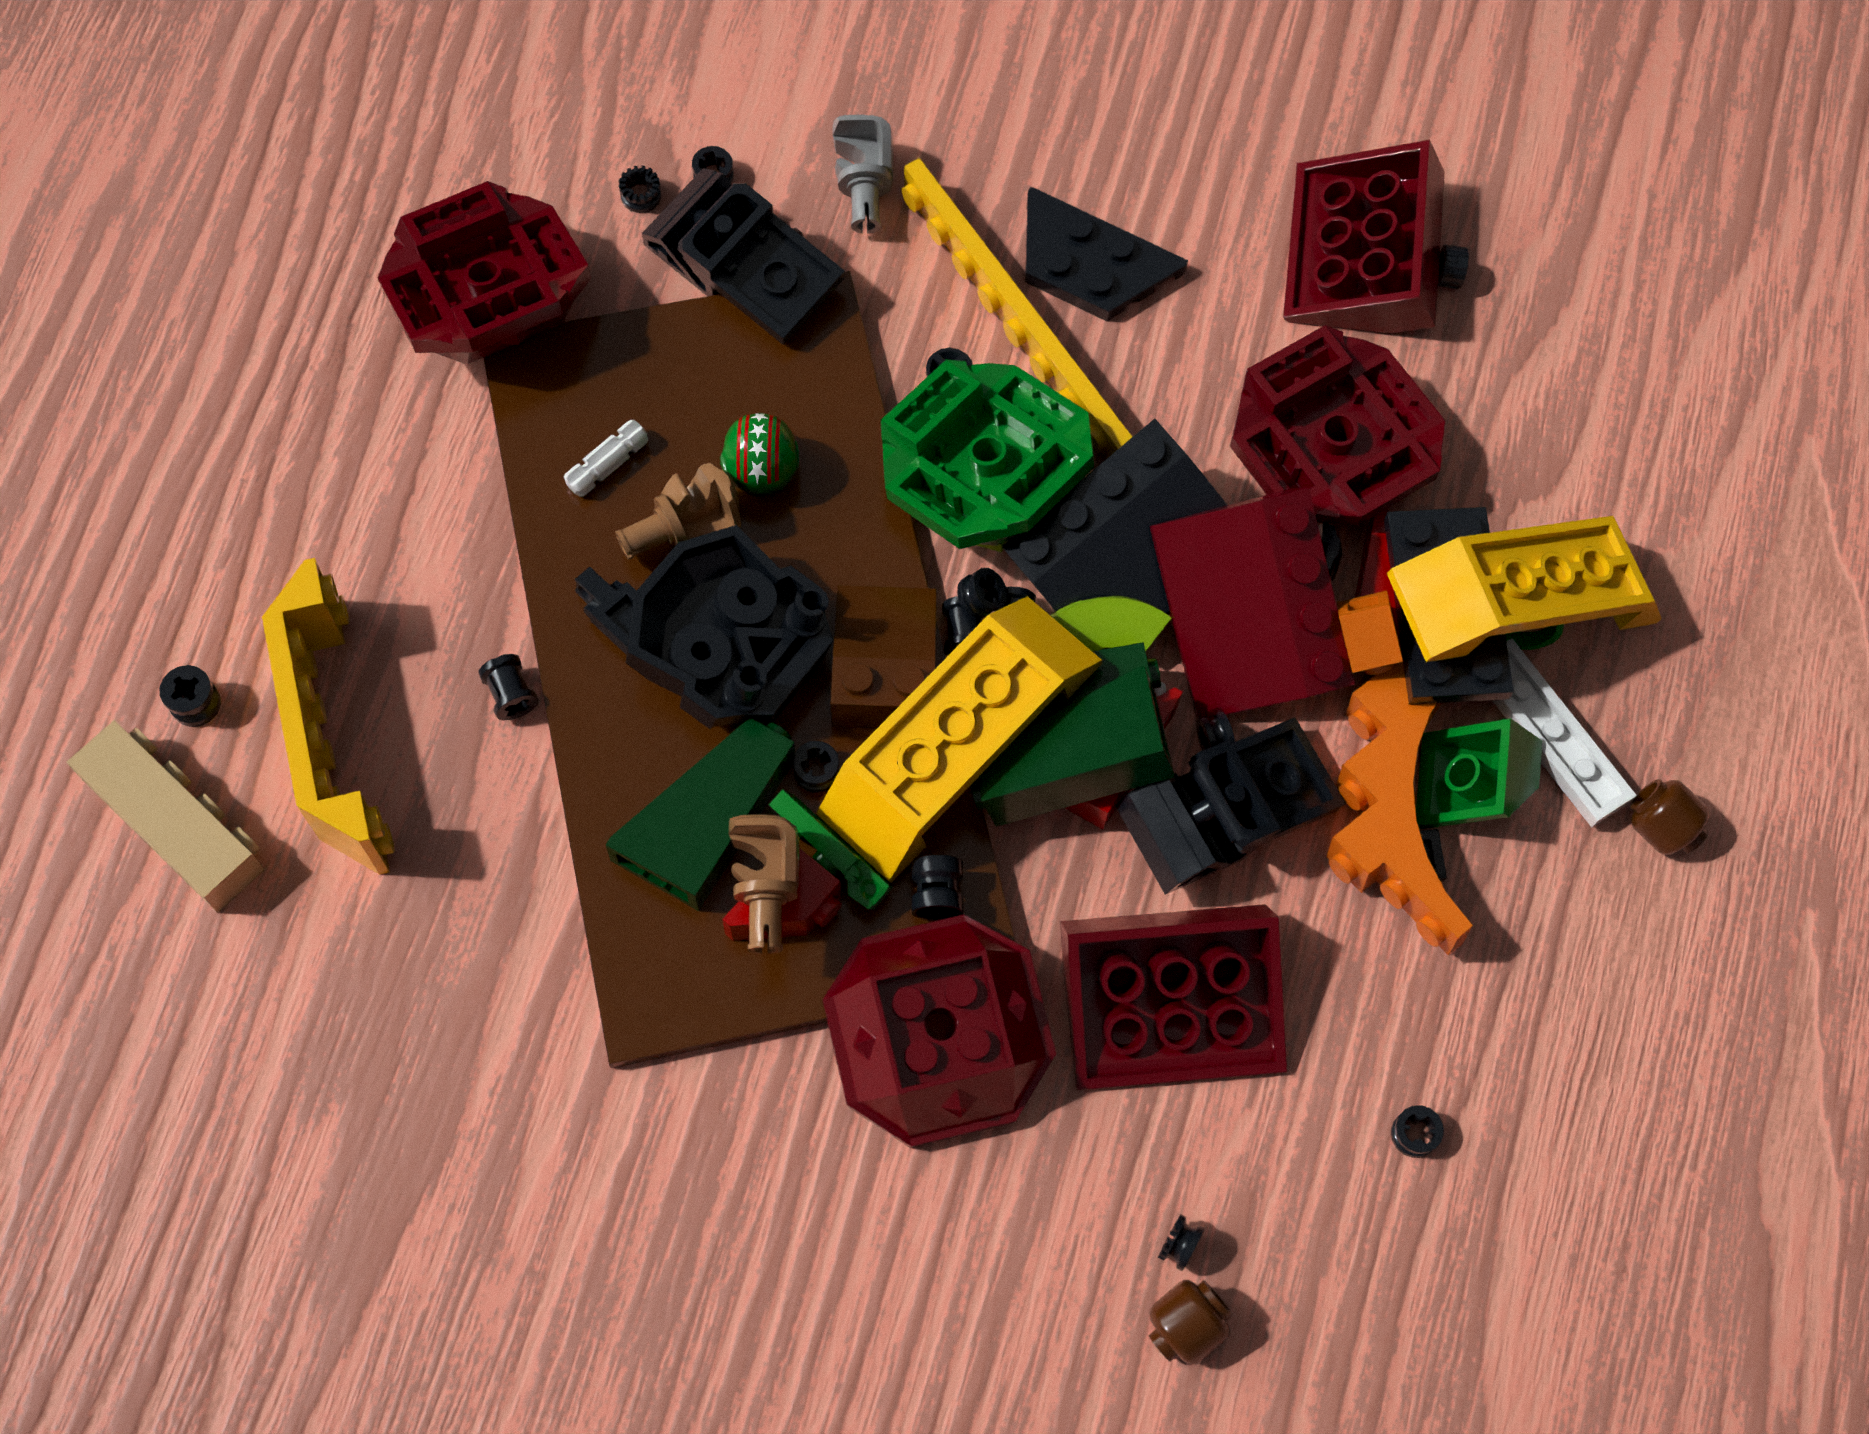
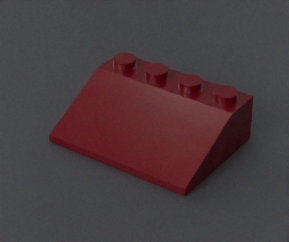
[1283,140,1445,334]
[1150,488,1355,719]
[1060,904,1287,1090]

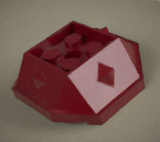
[378,181,592,365]
[1230,325,1445,526]
[822,914,1056,1148]

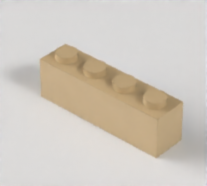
[66,720,265,913]

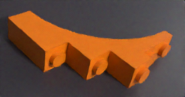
[1326,662,1473,956]

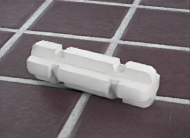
[564,420,648,497]

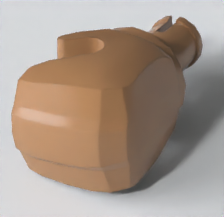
[615,463,741,560]
[729,814,800,954]

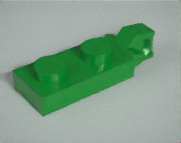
[769,789,893,910]

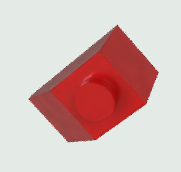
[722,848,842,941]

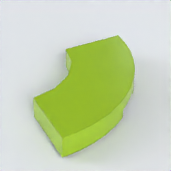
[1050,596,1172,651]

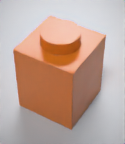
[1337,591,1403,675]

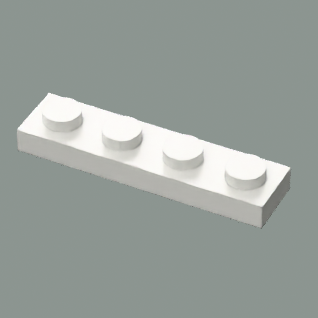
[1492,638,1637,828]

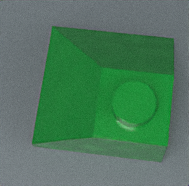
[1416,718,1542,829]

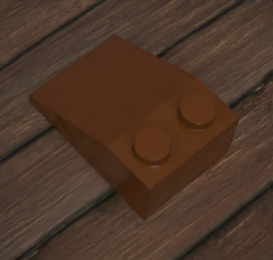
[831,585,936,728]

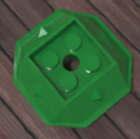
[880,360,1094,549]

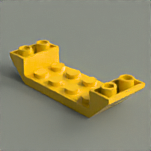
[1387,516,1662,662]
[262,558,395,875]
[816,596,1102,884]

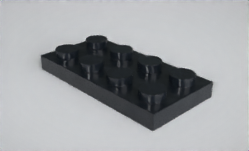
[1384,507,1514,704]

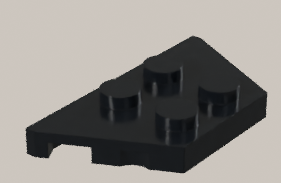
[1025,186,1188,321]

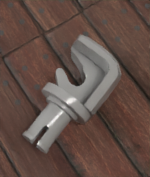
[832,115,893,234]

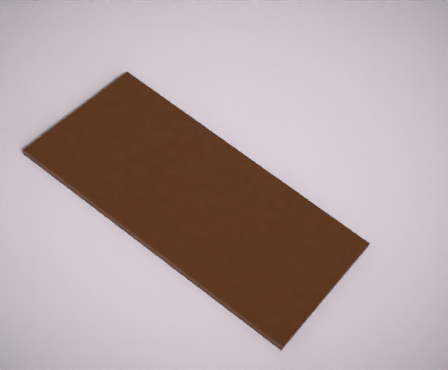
[484,271,1016,1068]

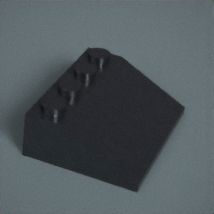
[1002,419,1227,651]

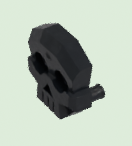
[626,525,833,729]

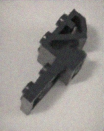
[642,168,845,345]
[1115,718,1346,895]

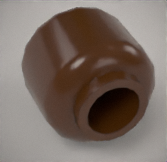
[1630,779,1710,855]
[1149,1280,1233,1365]

